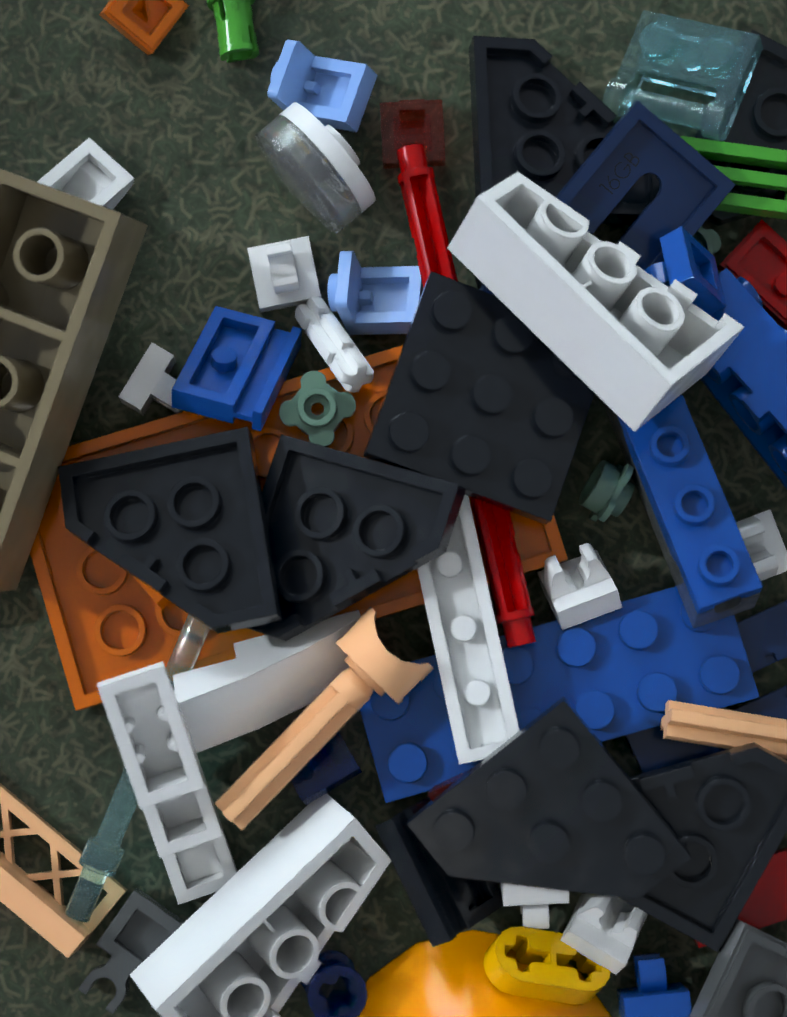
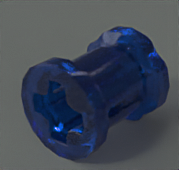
[301,950,367,1017]

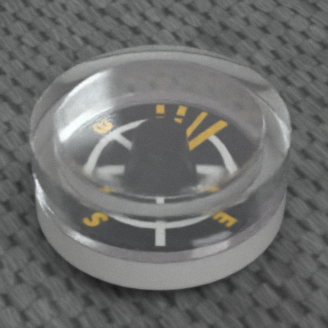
[255,102,376,234]

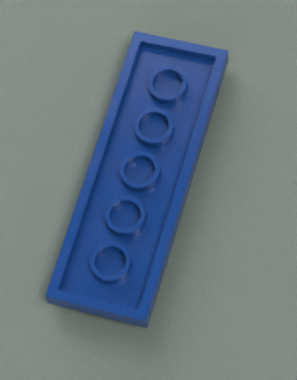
[360,586,760,803]

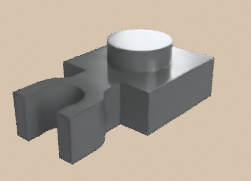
[78,888,185,1014]

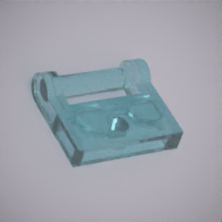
[603,10,764,141]

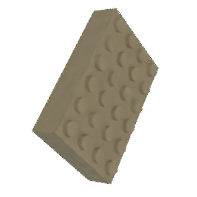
[0,169,148,592]

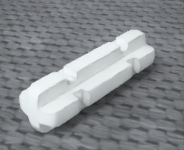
[295,296,374,393]

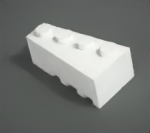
[447,172,744,432]
[130,791,391,1017]

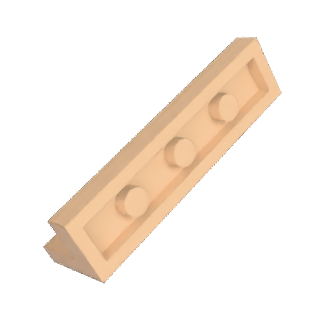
[0,783,128,958]

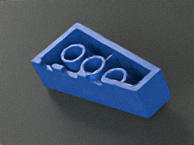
[701,268,787,489]

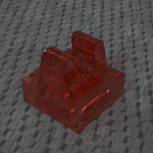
[380,99,445,169]

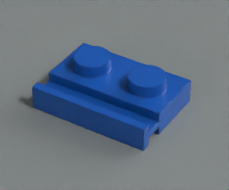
[172,306,302,431]

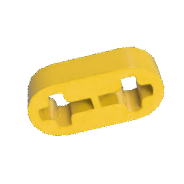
[483,926,611,1004]

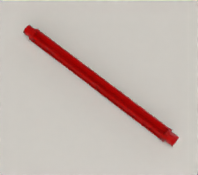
[396,144,536,648]

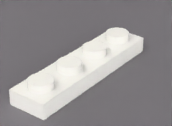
[417,495,520,765]

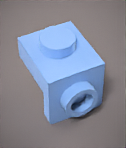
[267,39,378,133]
[327,251,423,335]

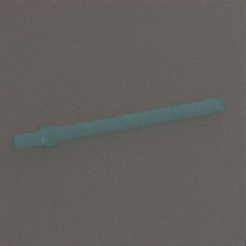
[65,614,210,922]

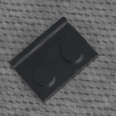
[375,787,503,947]

